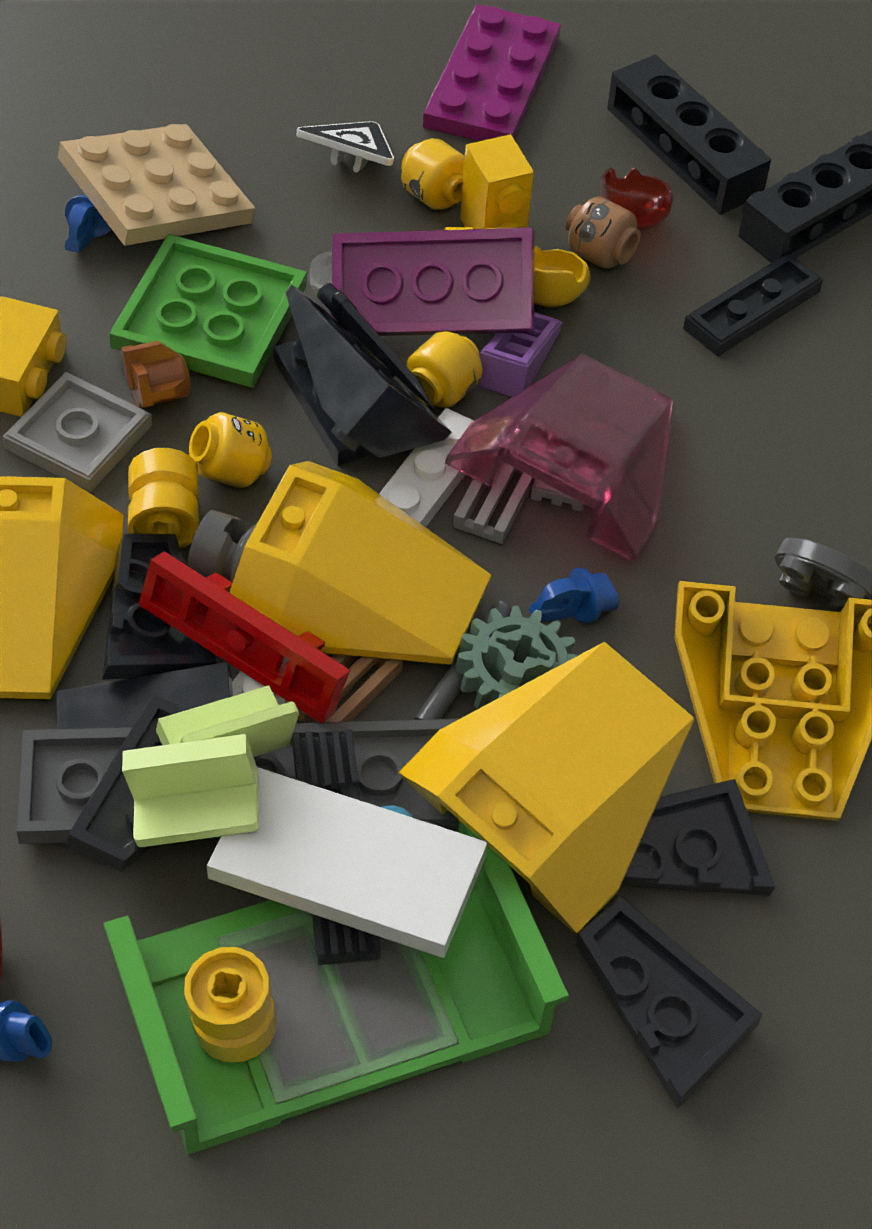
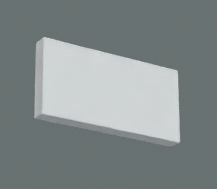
[207,767,488,958]

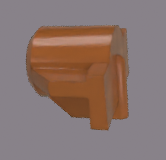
[121,341,191,408]

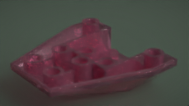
[445,353,673,562]

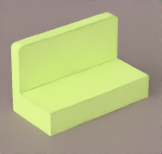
[156,685,299,757]
[122,734,259,847]

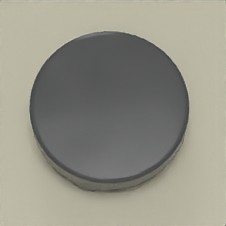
[775,538,872,612]

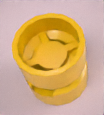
[128,448,199,549]
[184,947,277,1062]

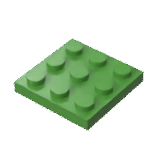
[109,234,307,388]

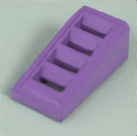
[477,312,562,399]

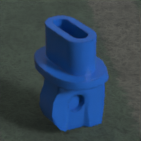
[65,195,111,253]
[528,567,619,623]
[0,1000,52,1062]

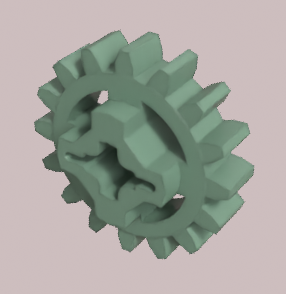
[455,606,578,709]

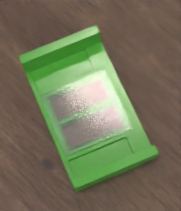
[104,821,569,1155]

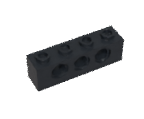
[607,54,772,215]
[738,130,872,263]

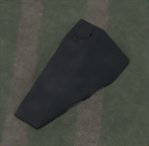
[285,285,452,458]

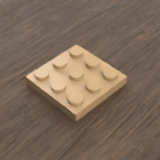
[57,124,255,246]

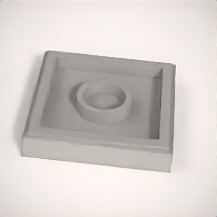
[2,372,152,492]

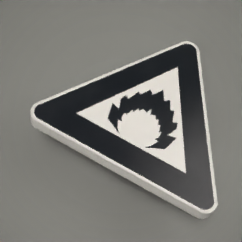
[296,121,394,172]

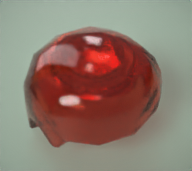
[600,167,674,229]

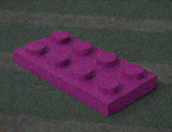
[423,4,561,141]
[331,227,535,337]

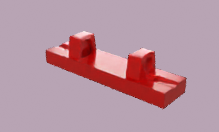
[138,551,350,723]

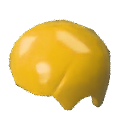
[534,246,590,308]

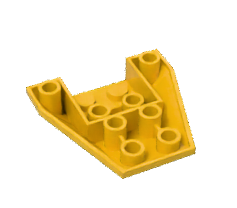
[229,461,491,665]
[0,476,125,699]
[674,581,872,821]
[398,642,694,936]

